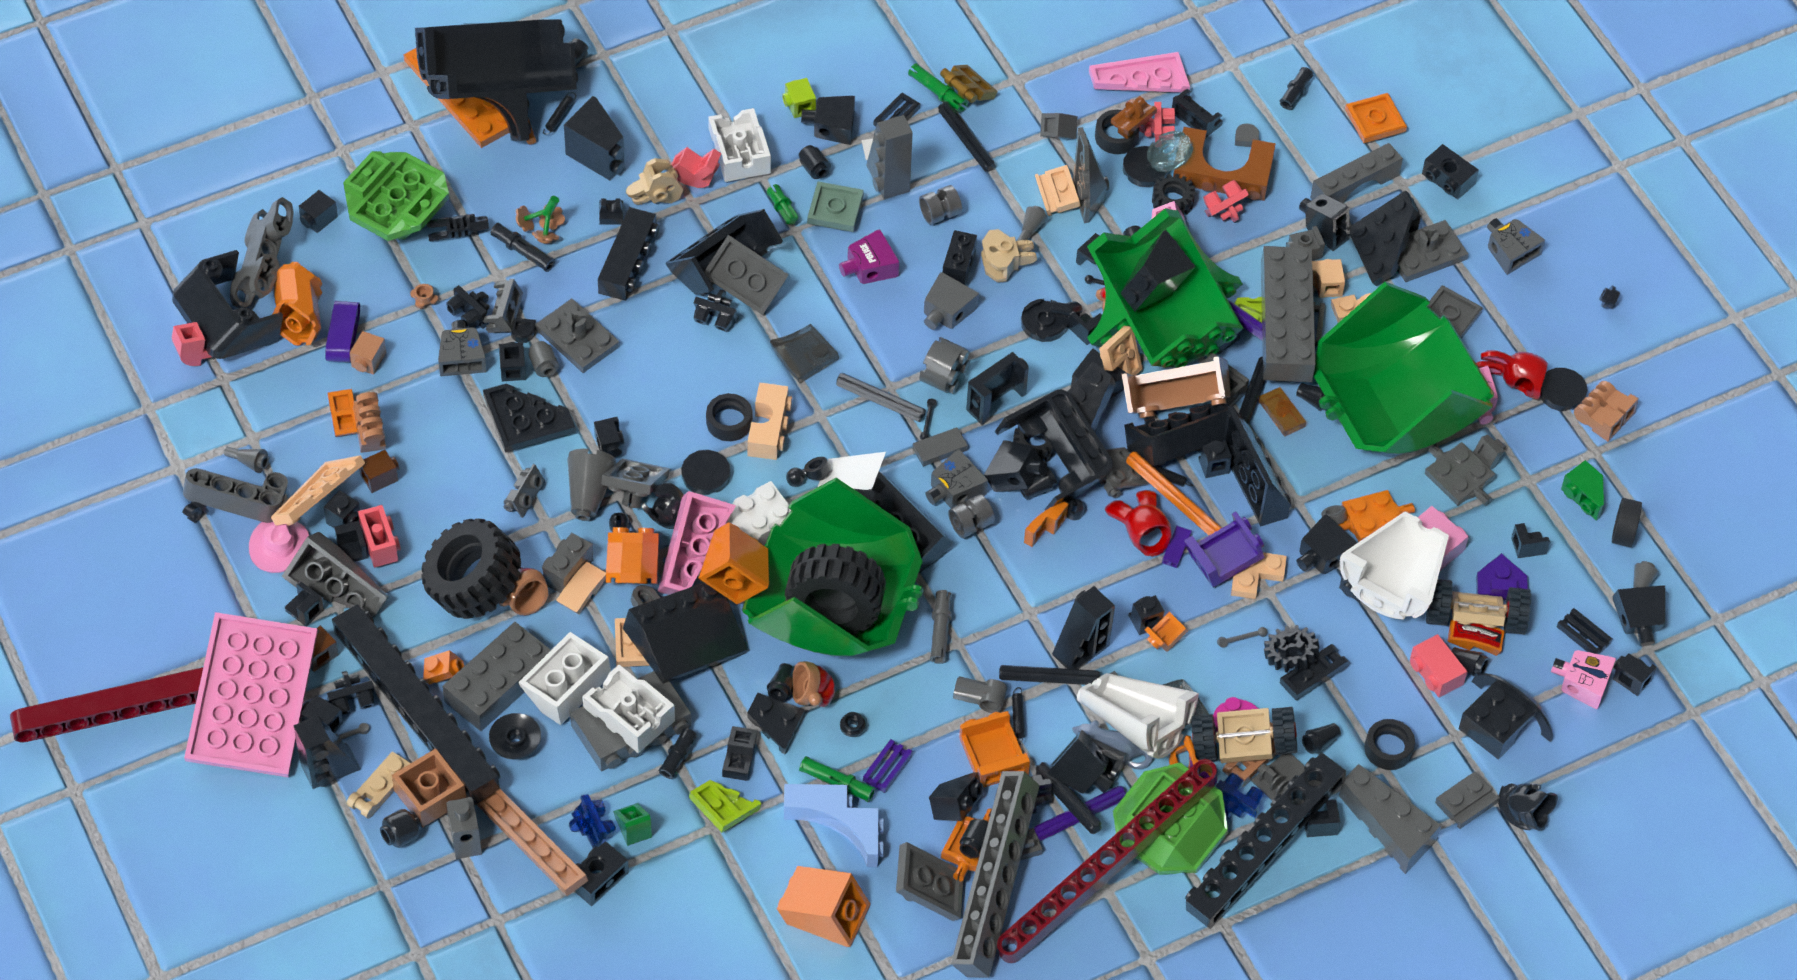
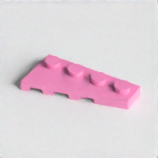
[1089,52,1190,92]

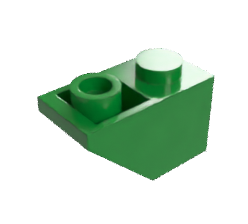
[1561,460,1604,521]

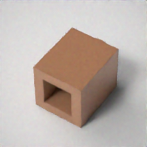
[350,331,386,375]

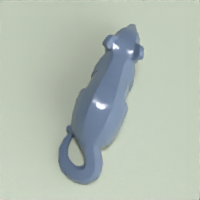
[1072,720,1153,770]

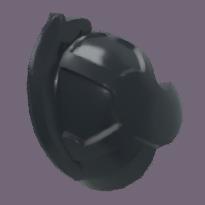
[641,483,684,529]
[1498,783,1558,831]

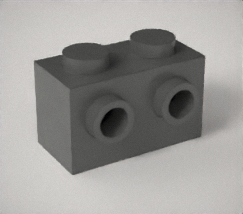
[542,532,593,593]

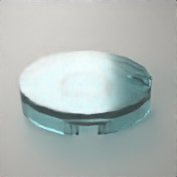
[1147,131,1193,172]

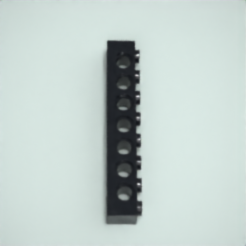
[1185,752,1346,929]

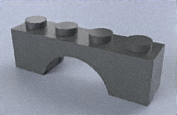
[1310,143,1403,203]

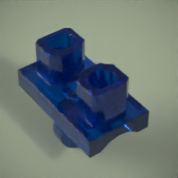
[1216,773,1264,819]
[568,794,616,848]

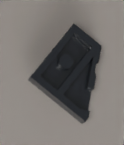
[747,692,805,754]

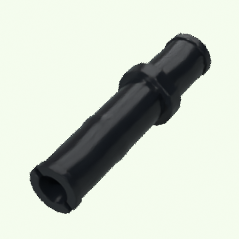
[490,222,555,272]

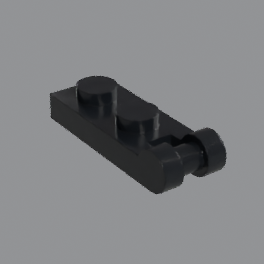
[1279,644,1350,700]

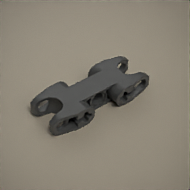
[230,197,294,308]

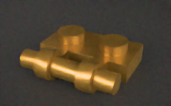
[940,65,998,103]

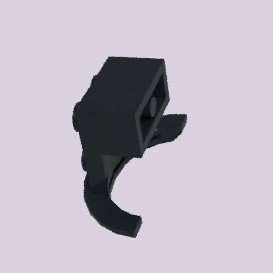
[1458,673,1553,760]

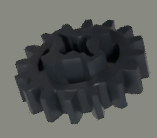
[1264,625,1320,673]

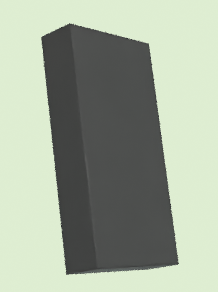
[913,427,968,467]

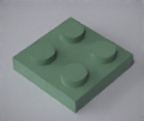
[807,181,864,232]

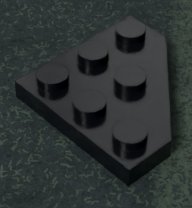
[1350,190,1418,286]
[483,384,576,453]

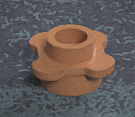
[410,284,438,308]

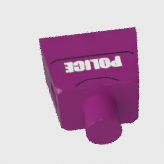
[839,229,899,284]

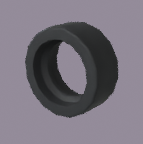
[1095,109,1140,155]
[706,393,753,441]
[1612,498,1642,547]
[1364,719,1415,770]

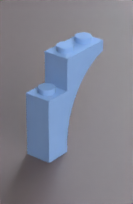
[784,784,883,867]

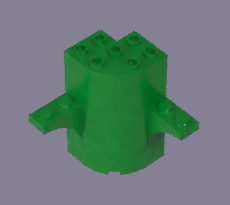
[1087,208,1243,368]

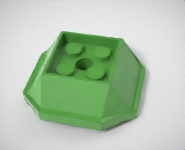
[343,151,449,241]
[1113,763,1228,875]

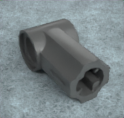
[953,676,1007,713]

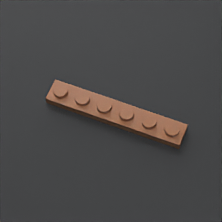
[477,789,588,896]

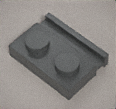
[1435,771,1500,829]

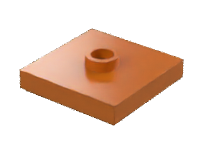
[1345,93,1407,143]

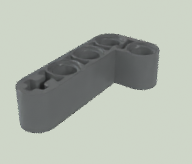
[183,468,288,523]

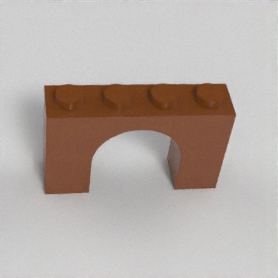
[1173,127,1276,201]

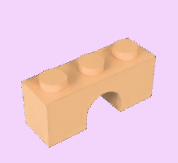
[1312,259,1345,298]
[747,382,792,460]

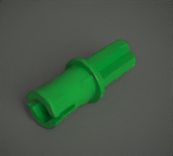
[767,184,798,225]

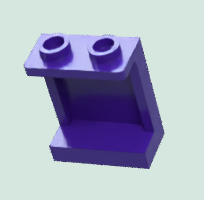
[1184,511,1265,588]

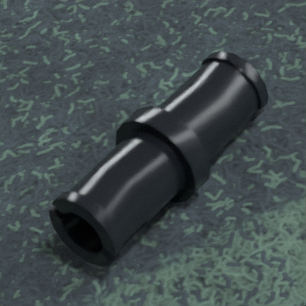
[1279,67,1313,110]
[658,728,697,779]

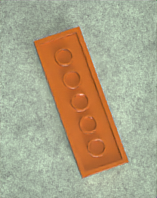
[403,48,510,148]

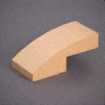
[556,562,606,615]

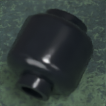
[380,809,421,848]

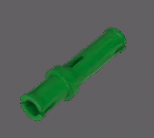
[908,63,968,113]
[799,756,876,802]

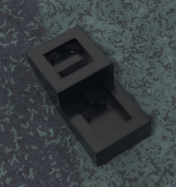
[722,726,758,781]

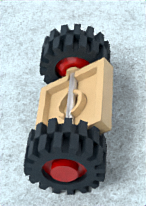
[1426,579,1531,635]
[1192,707,1297,763]

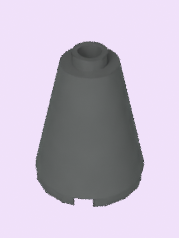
[567,448,616,521]

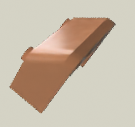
[1122,357,1230,418]

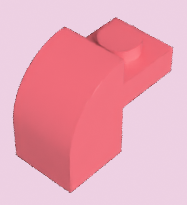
[671,147,721,188]
[172,322,212,366]

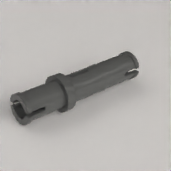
[930,590,952,664]

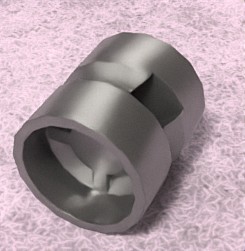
[919,185,962,225]
[948,494,995,538]

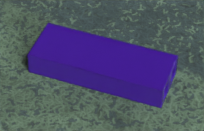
[1162,526,1192,568]

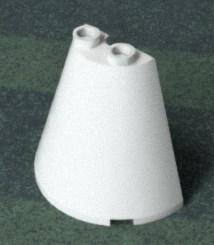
[1340,511,1449,620]
[1077,673,1199,759]

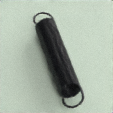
[543,92,576,134]
[1150,464,1194,487]
[1012,687,1025,745]

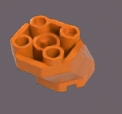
[272,262,322,345]
[606,527,659,584]

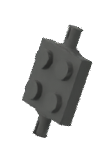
[1425,442,1495,506]

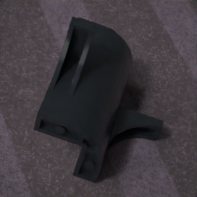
[415,19,578,141]

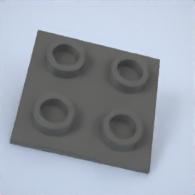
[1099,447,1150,498]
[1251,754,1321,805]

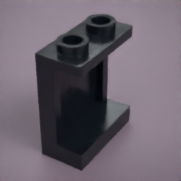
[966,352,1029,425]

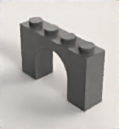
[570,671,691,772]

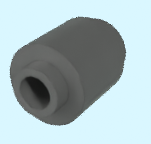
[529,341,559,377]

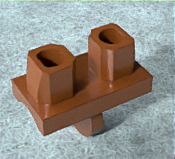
[1111,96,1157,139]

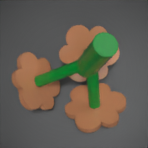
[516,196,565,244]

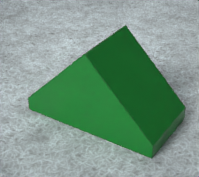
[613,803,652,846]

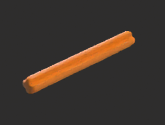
[1126,452,1222,535]

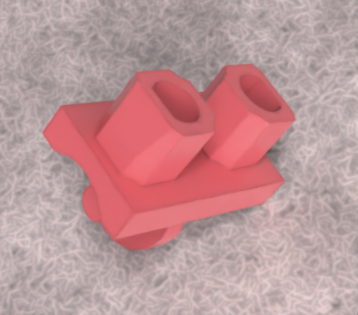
[1139,102,1175,149]
[1203,180,1249,222]

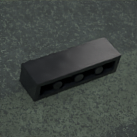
[598,207,659,301]

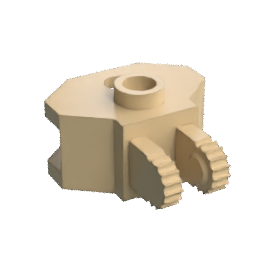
[626,158,683,205]
[981,229,1037,282]

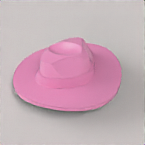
[249,522,309,573]

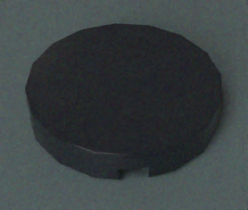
[1122,146,1169,187]
[1021,299,1069,342]
[1541,368,1587,411]
[681,450,730,495]

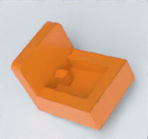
[1145,612,1188,652]
[423,650,465,685]

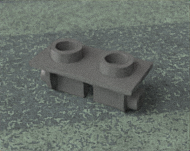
[503,464,545,518]

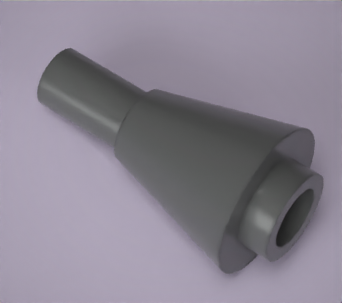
[1017,206,1048,241]
[224,446,269,473]
[1633,561,1659,588]

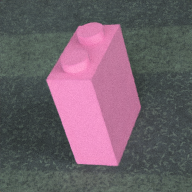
[1418,506,1469,571]

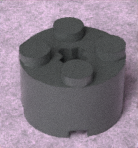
[919,337,970,394]

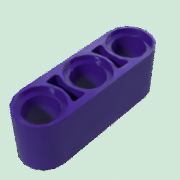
[325,300,360,363]

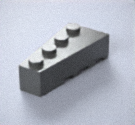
[866,115,913,199]
[1339,764,1441,874]

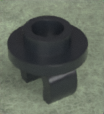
[182,500,209,523]

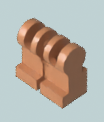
[1574,381,1639,442]
[353,392,386,453]

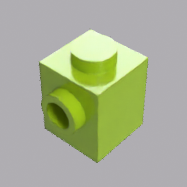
[782,78,816,118]

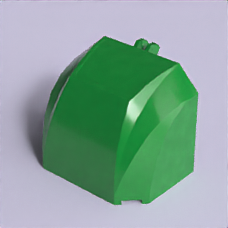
[1313,282,1494,454]
[742,477,923,657]

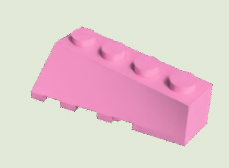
[657,491,736,595]

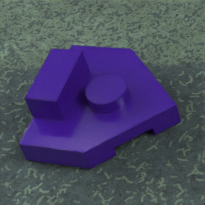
[1476,553,1528,600]

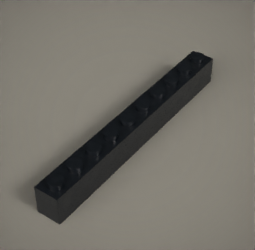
[332,604,501,806]

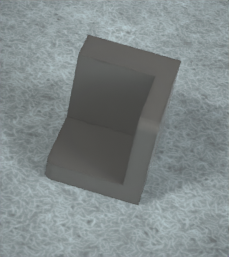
[1040,113,1078,139]

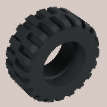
[421,518,521,619]
[785,544,886,635]

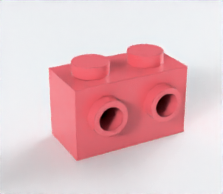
[358,505,401,568]

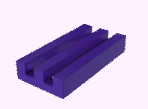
[863,739,912,793]

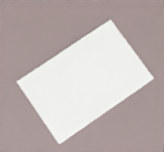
[818,452,886,490]

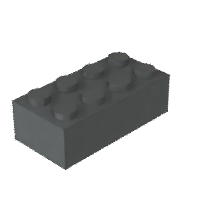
[442,622,551,731]

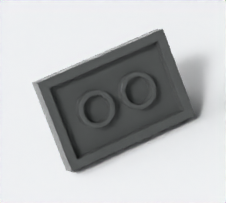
[1397,220,1469,283]
[704,235,788,315]
[535,298,620,373]
[601,458,670,508]
[896,842,963,921]

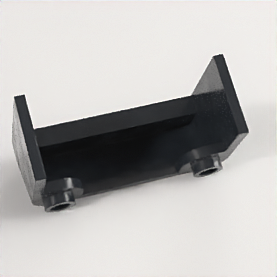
[665,209,783,296]
[172,250,283,359]
[995,389,1113,510]

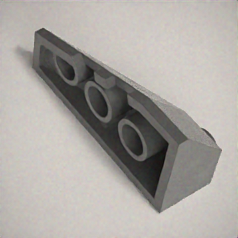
[1073,127,1109,223]
[282,532,389,617]

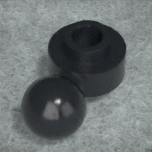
[786,457,831,487]

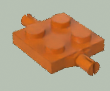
[1338,490,1415,542]
[941,808,992,881]

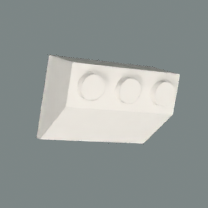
[519,632,611,725]

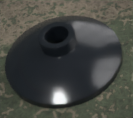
[489,713,541,759]

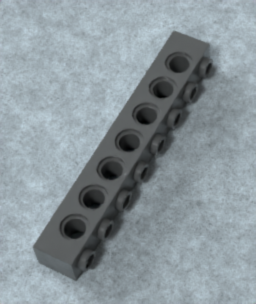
[951,771,1040,978]

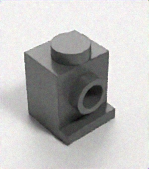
[1286,226,1325,261]

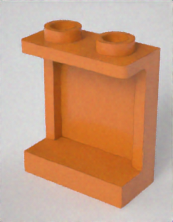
[959,711,1030,788]

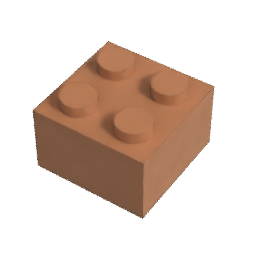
[392,748,466,828]

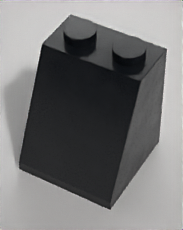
[564,96,625,181]
[1120,230,1195,312]

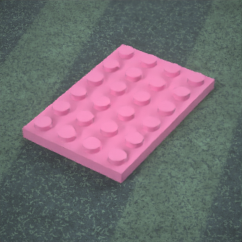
[184,612,318,777]

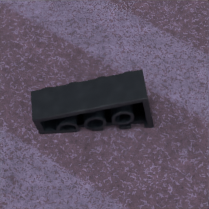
[1124,404,1229,466]

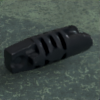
[427,214,489,241]

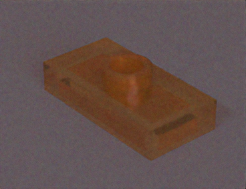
[1258,387,1306,437]

